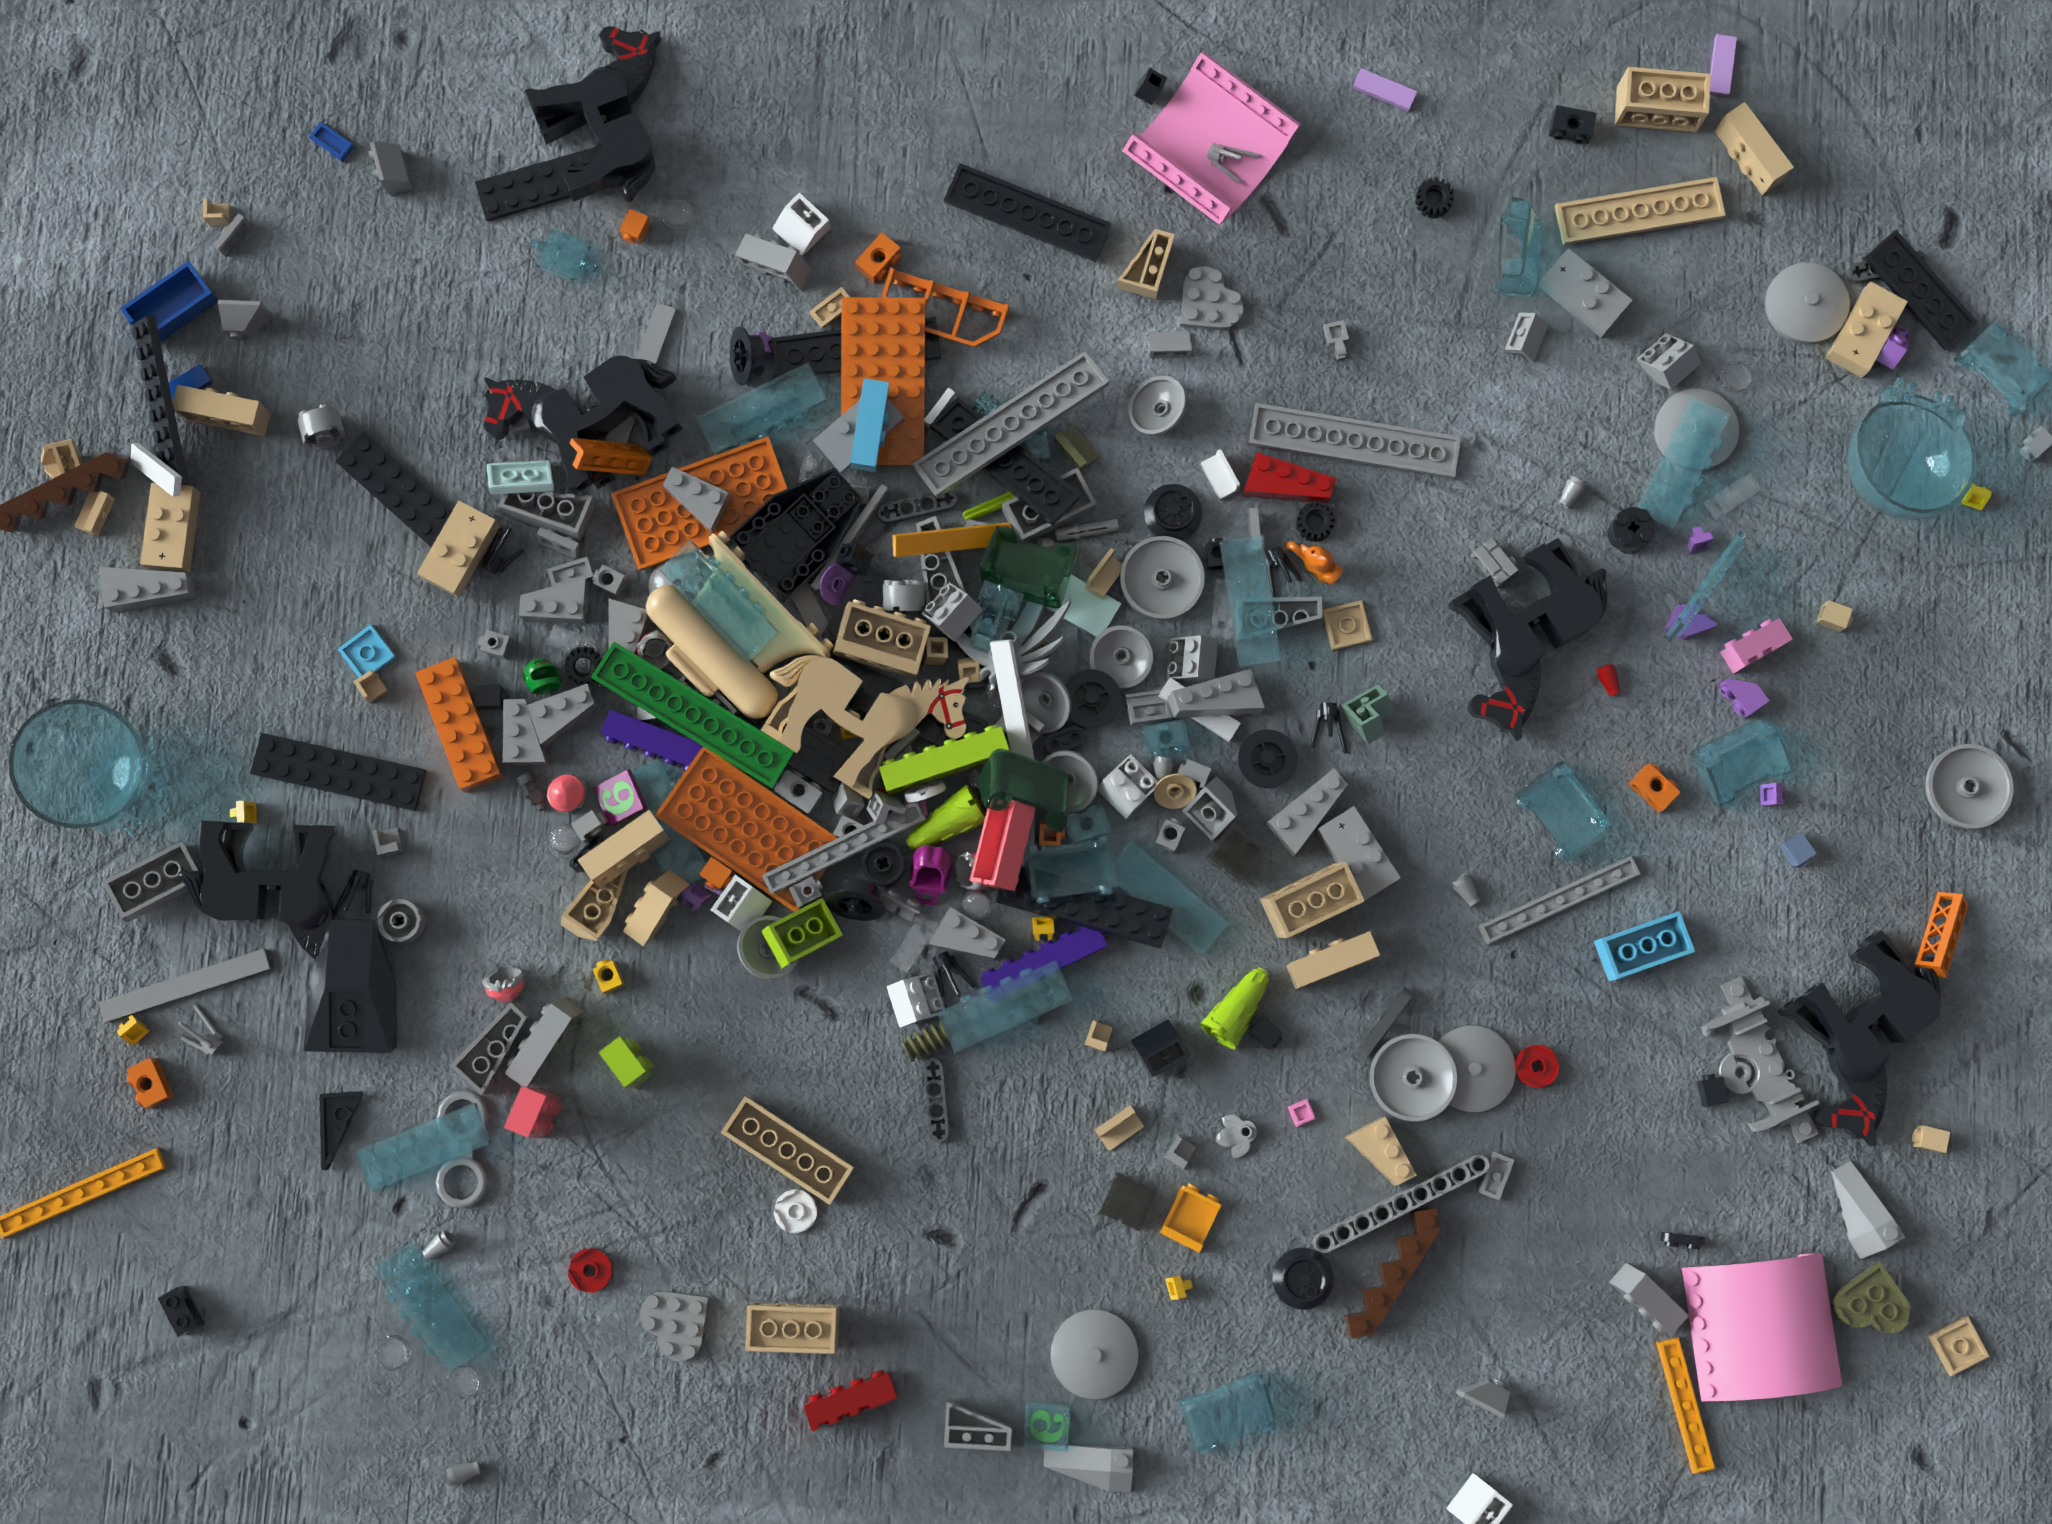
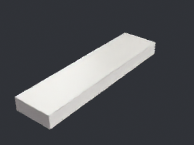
[130,443,182,497]
[1158,678,1241,742]

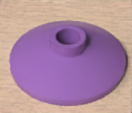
[820,564,855,605]

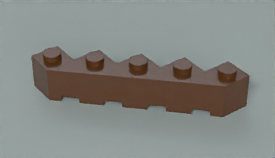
[0,452,130,533]
[1344,1207,1441,1339]

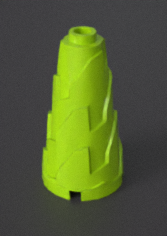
[906,785,986,850]
[1200,967,1269,1050]

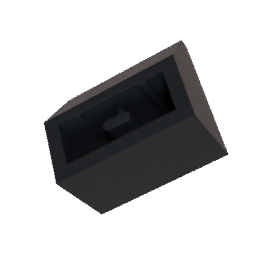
[1131,1019,1190,1078]

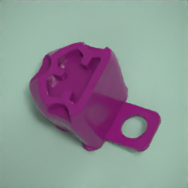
[909,845,953,906]

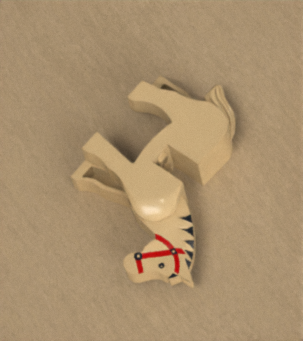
[760,655,969,800]

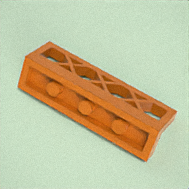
[570,438,652,475]
[1915,892,1969,978]

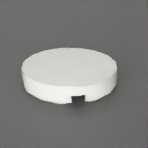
[904,780,946,802]
[774,1189,818,1233]

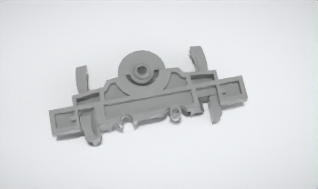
[1701,976,1820,1143]

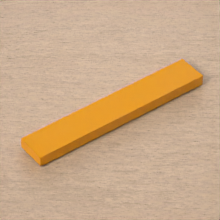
[893,522,1011,557]
[1656,1337,1715,1474]

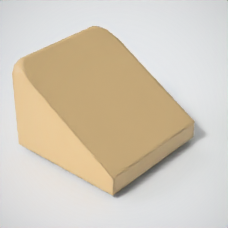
[958,658,981,683]

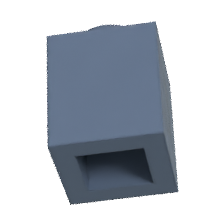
[1779,832,1817,867]

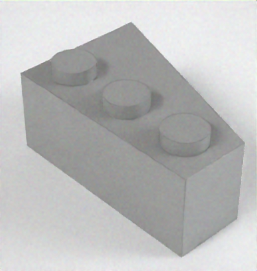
[663,467,732,534]

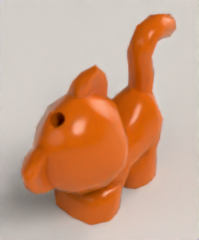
[1286,541,1343,585]

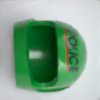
[523,658,562,695]

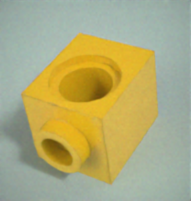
[593,959,625,994]

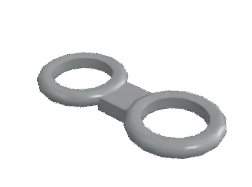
[436,1091,489,1209]

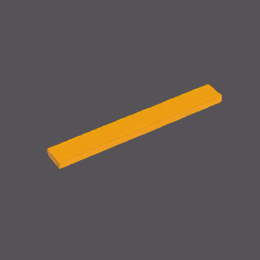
[0,1148,167,1239]

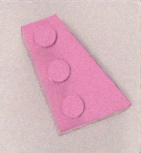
[1720,618,1793,674]

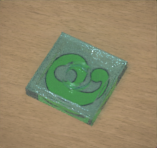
[1023,1401,1071,1451]

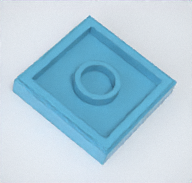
[337,624,398,677]

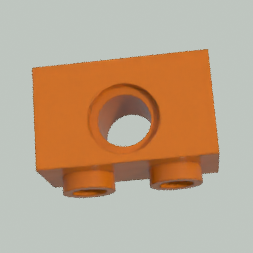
[855,232,901,284]
[1627,763,1680,813]
[126,1058,174,1109]

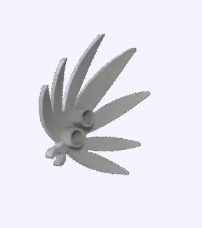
[956,574,1071,683]

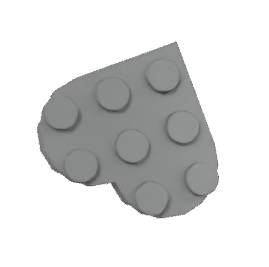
[1180,266,1243,330]
[640,1292,709,1361]

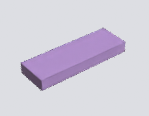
[1710,34,1737,97]
[1352,68,1417,112]

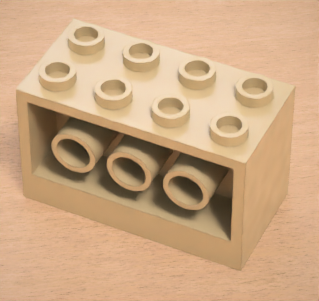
[1615,67,1711,133]
[831,600,931,678]
[1260,862,1364,938]
[745,1302,840,1354]

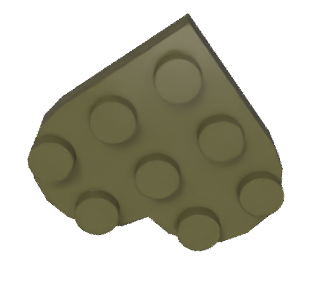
[1832,1262,1911,1334]

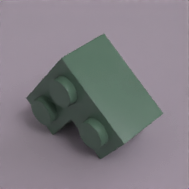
[1342,684,1395,744]

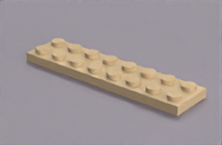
[1555,177,1726,245]

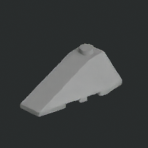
[1831,1161,1905,1259]
[1044,1443,1133,1493]

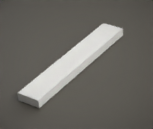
[990,639,1035,764]

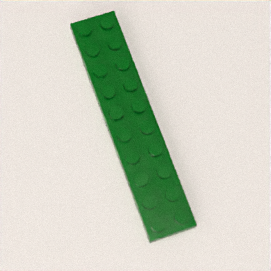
[591,642,795,788]

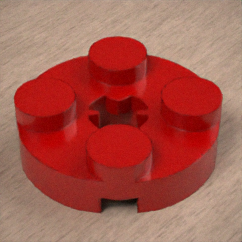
[1515,1045,1559,1088]
[568,1248,613,1293]

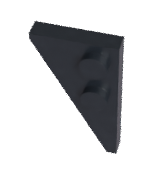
[319,1091,363,1170]

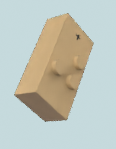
[1714,102,1794,196]
[1825,282,1908,378]
[173,385,271,437]
[140,483,201,573]
[417,501,500,598]
[578,810,671,889]
[1286,931,1380,990]

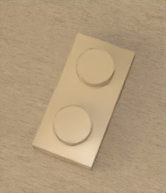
[809,287,850,330]

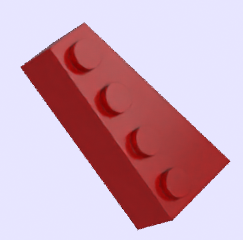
[1242,452,1337,504]
[803,1369,898,1432]

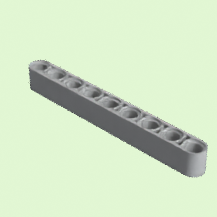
[1313,1155,1490,1253]

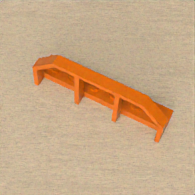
[882,267,1011,348]

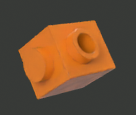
[619,208,651,245]
[1038,820,1065,846]
[699,857,734,891]

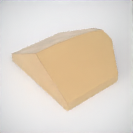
[41,439,83,479]

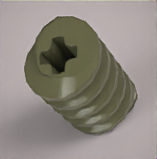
[901,1021,950,1062]

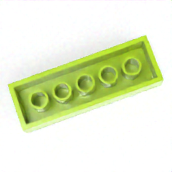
[879,725,1011,795]

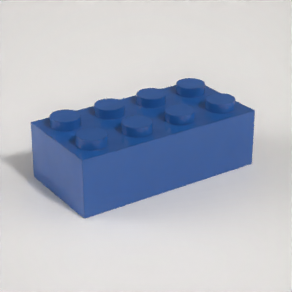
[119,261,219,342]

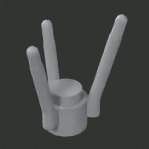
[1207,143,1260,184]
[178,1004,224,1056]

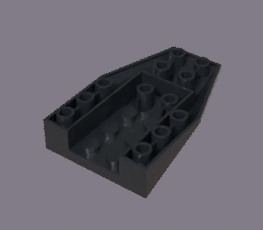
[729,468,863,602]
[303,919,397,1053]

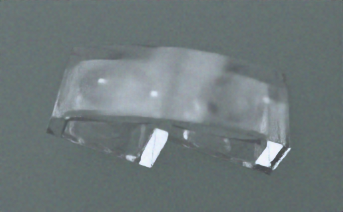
[799,451,818,483]
[547,624,595,653]

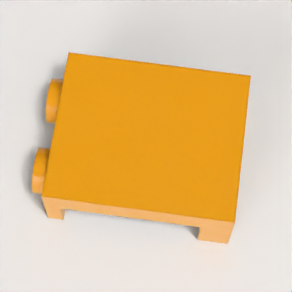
[1159,1183,1222,1253]

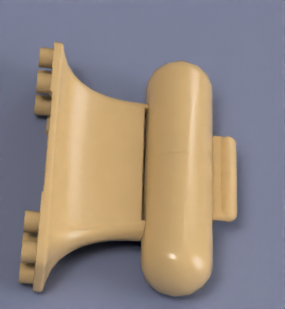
[646,531,834,719]

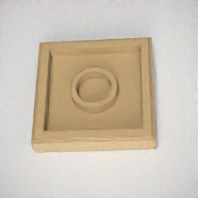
[1322,600,1373,651]
[1928,1316,1990,1376]

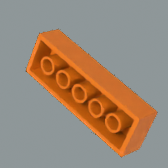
[415,657,505,793]

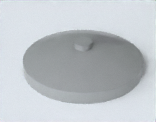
[1765,262,1850,344]
[1654,388,1739,471]
[1120,536,1205,620]
[1925,744,2014,829]
[1438,1026,1516,1112]
[1370,1034,1457,1121]
[1051,1309,1138,1399]

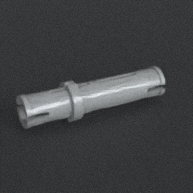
[1055,518,1119,542]

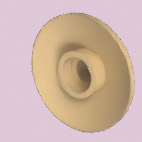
[1154,774,1196,809]

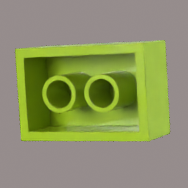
[761,898,843,969]
[599,1036,655,1089]

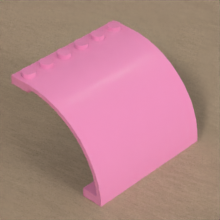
[1123,51,1301,225]
[1682,1253,1842,1401]

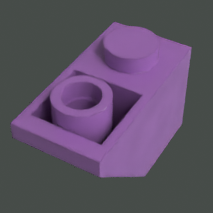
[1876,326,1911,370]
[1664,605,1717,640]
[1718,678,1770,718]

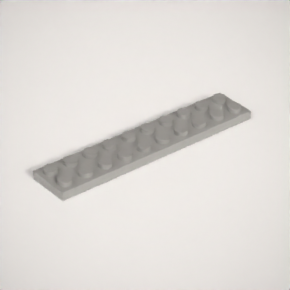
[912,351,1109,498]
[1248,403,1461,479]

